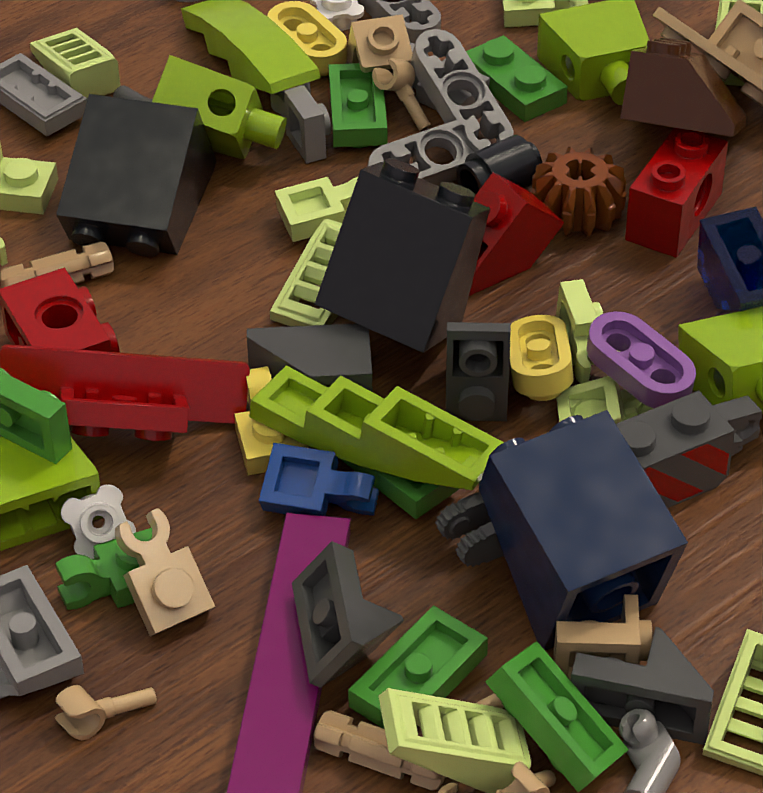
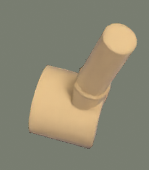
[372,58,431,131]
[55,685,157,740]
[495,761,556,793]

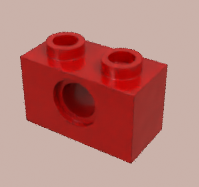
[625,128,728,258]
[0,267,120,353]

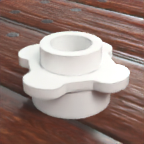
[310,0,364,31]
[61,484,136,559]

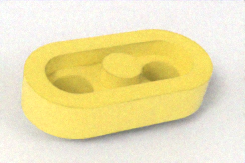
[267,1,347,76]
[509,315,574,401]

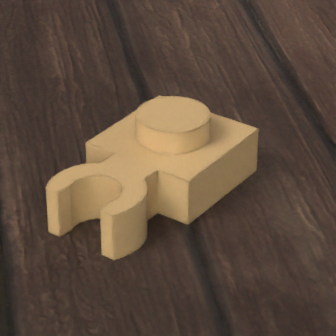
[115,508,215,637]

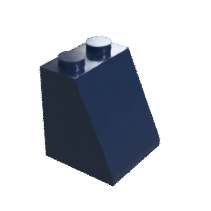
[479,410,688,651]

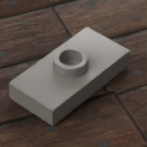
[0,53,87,136]

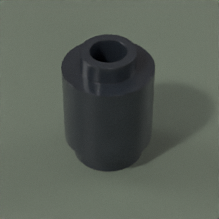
[456,135,542,195]

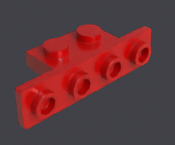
[0,344,250,441]

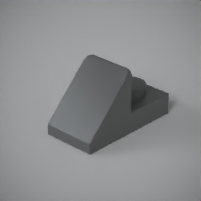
[292,541,404,688]
[571,627,714,745]

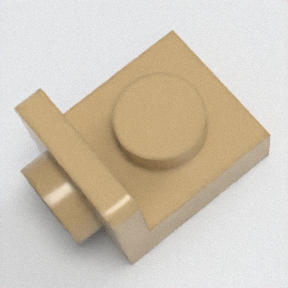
[347,14,413,73]
[553,594,652,680]

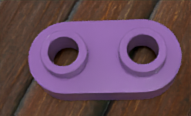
[586,311,696,408]

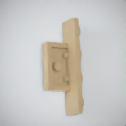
[653,0,763,107]

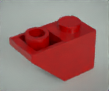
[469,172,564,296]

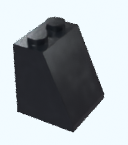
[56,94,216,257]
[314,159,490,353]

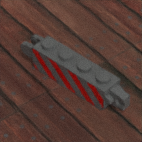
[435,391,762,567]

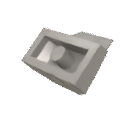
[0,565,84,699]

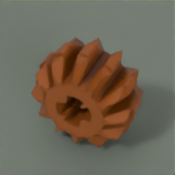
[532,146,626,237]

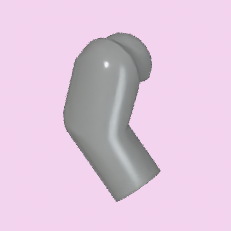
[619,709,681,793]

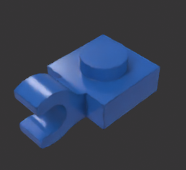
[259,443,379,516]

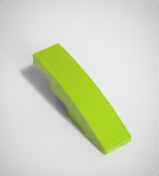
[181,0,321,94]
[249,365,504,490]

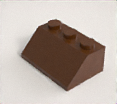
[620,38,748,137]

